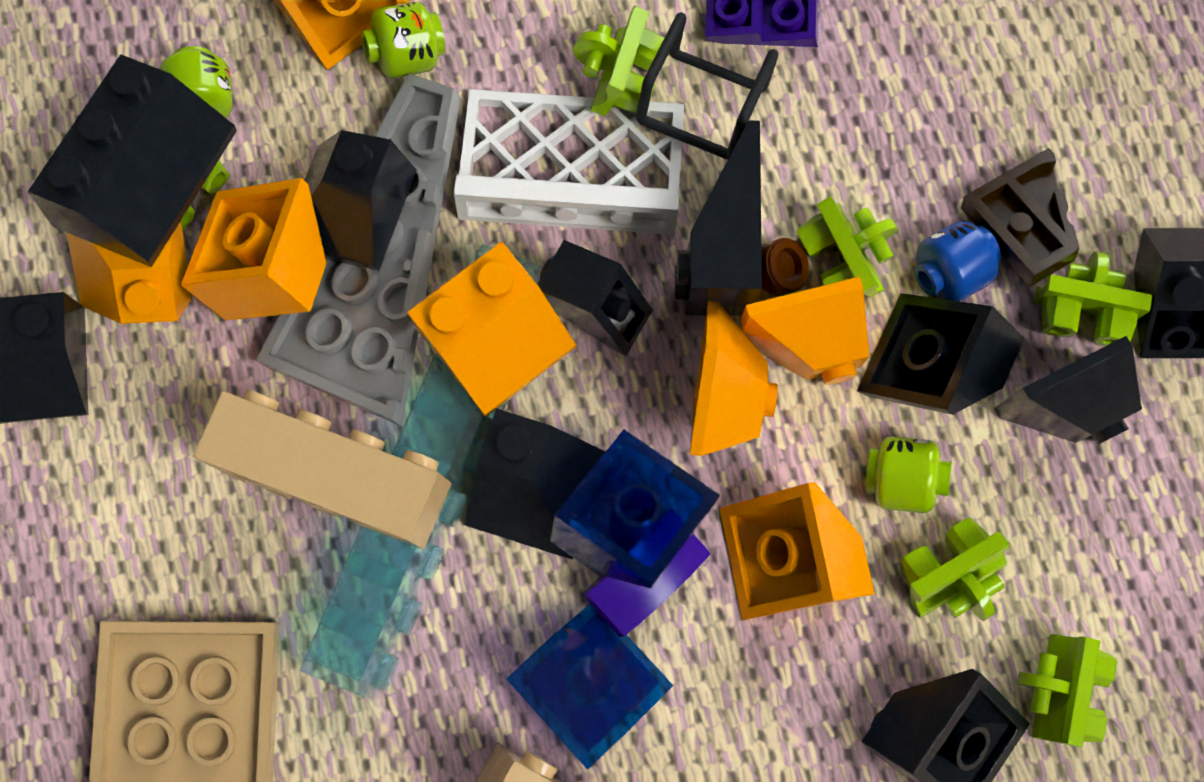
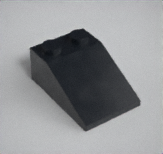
[674,120,762,316]

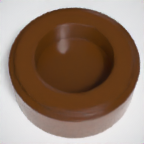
[761,238,809,296]

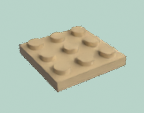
[89,621,280,782]

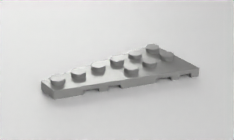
[256,73,461,427]

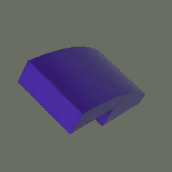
[705,0,819,47]
[582,511,711,638]

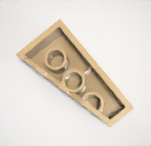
[193,389,452,550]

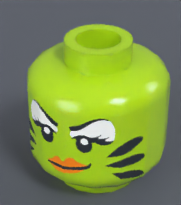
[361,1,445,78]
[159,46,233,118]
[866,436,952,513]

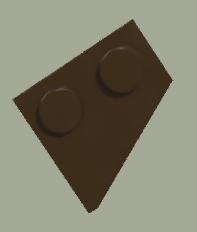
[961,148,1080,287]

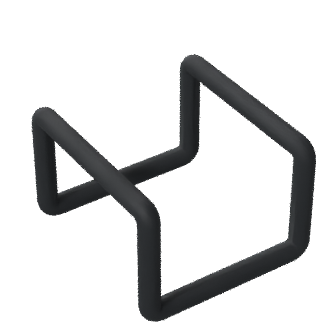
[636,12,779,160]

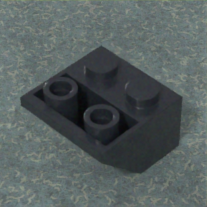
[1134,228,1204,358]

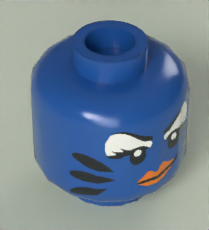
[914,221,1001,301]

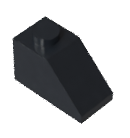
[537,240,653,356]

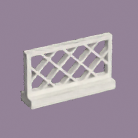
[454,89,684,235]

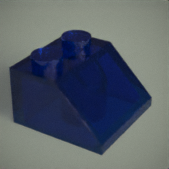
[550,429,720,589]
[506,604,674,770]

